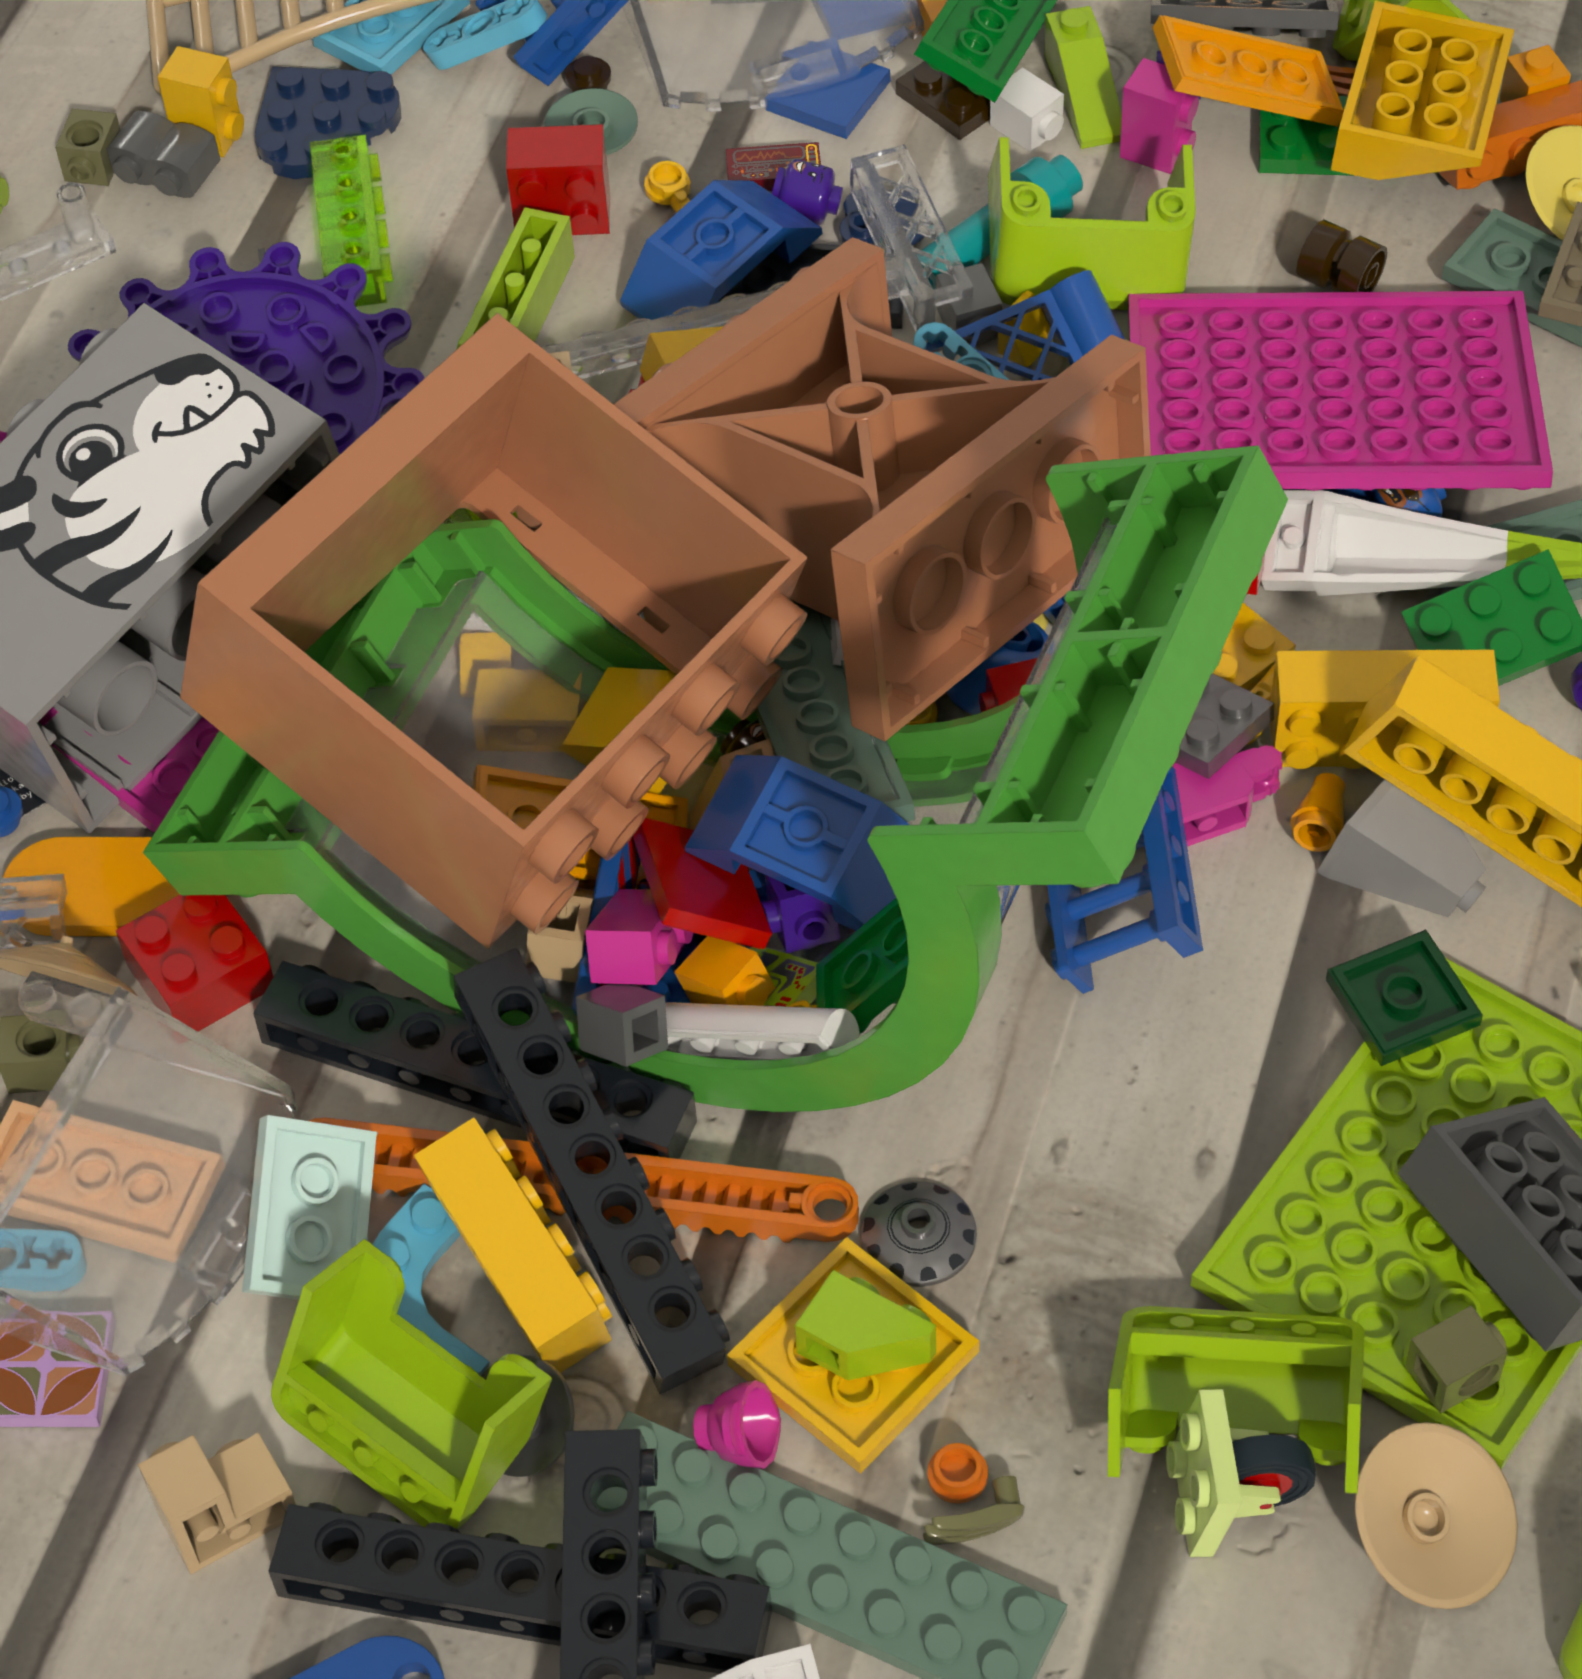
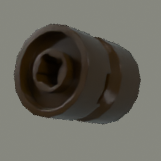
[1296,219,1388,292]

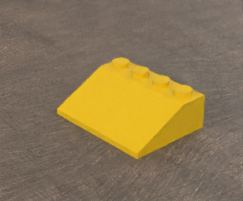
[1331,0,1514,180]

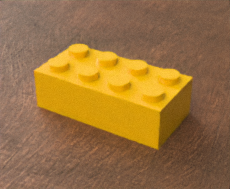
[1269,650,1500,769]
[414,1117,613,1373]

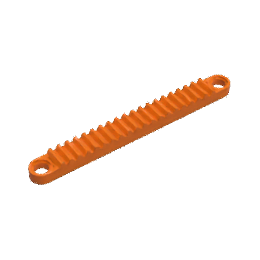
[309,1117,859,1243]

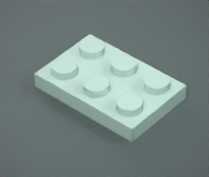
[242,1115,377,1300]

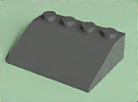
[1398,1097,1582,1352]

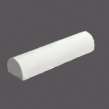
[665,1002,860,1060]

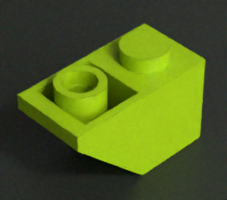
[795,1270,936,1380]

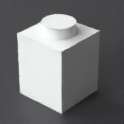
[990,67,1064,152]

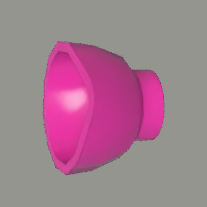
[693,1380,781,1469]

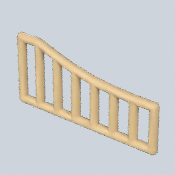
[146,0,438,94]

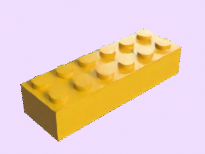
[1343,655,1582,907]

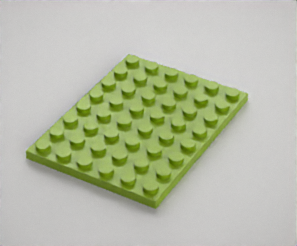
[1190,958,1582,1470]

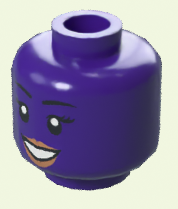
[772,159,843,226]

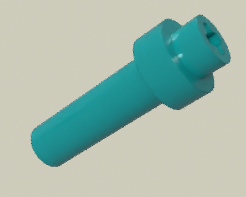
[910,154,1083,293]

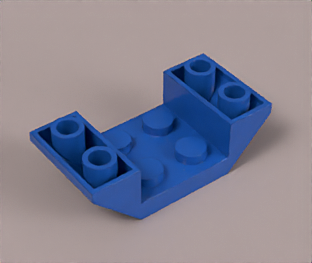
[620,180,823,332]
[685,755,910,931]

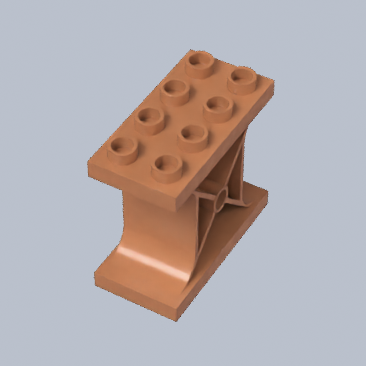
[614,237,1151,742]

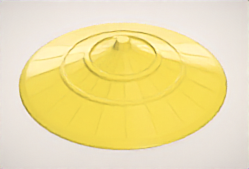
[1526,125,1582,241]

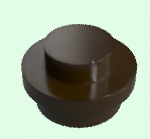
[565,56,611,92]

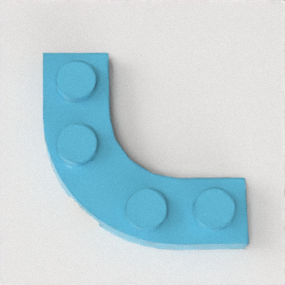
[372,1184,490,1376]

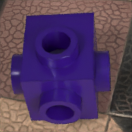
[761,874,840,953]

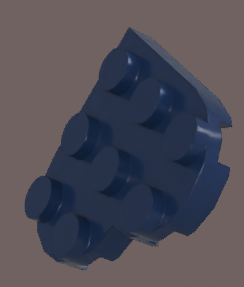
[255,66,402,179]

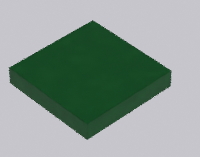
[1326,929,1483,1066]

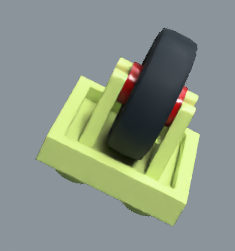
[1166,1389,1316,1557]

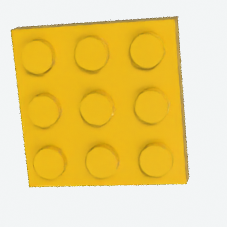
[727,1237,980,1474]

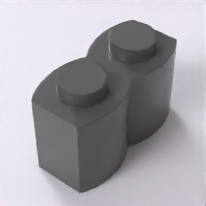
[106,111,221,198]

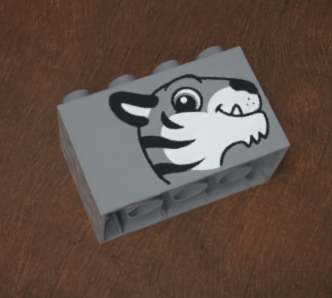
[0,303,340,834]

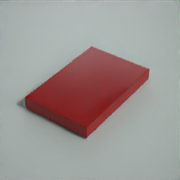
[633,818,772,949]

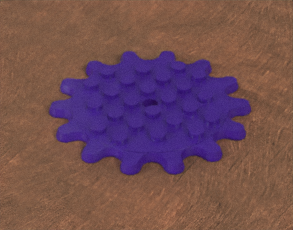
[68,242,424,454]

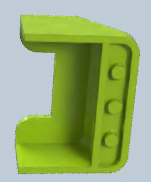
[271,1239,552,1529]

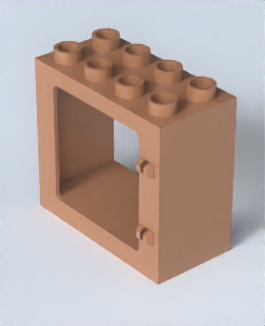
[180,313,808,949]

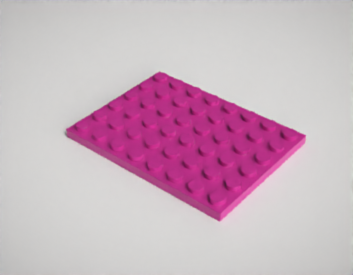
[1128,291,1553,491]

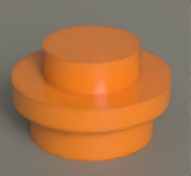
[927,1443,988,1504]

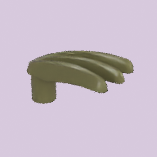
[923,1476,1025,1545]

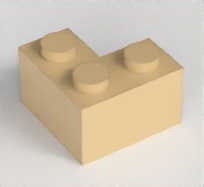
[138,1432,296,1575]

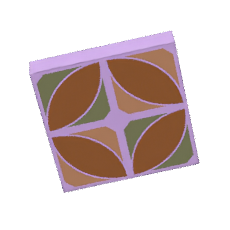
[0,1312,116,1427]

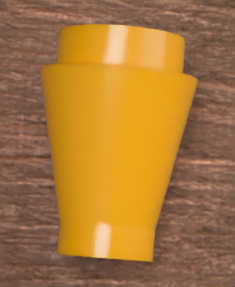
[1290,773,1345,852]

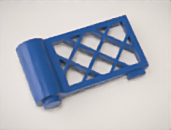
[925,270,1126,381]

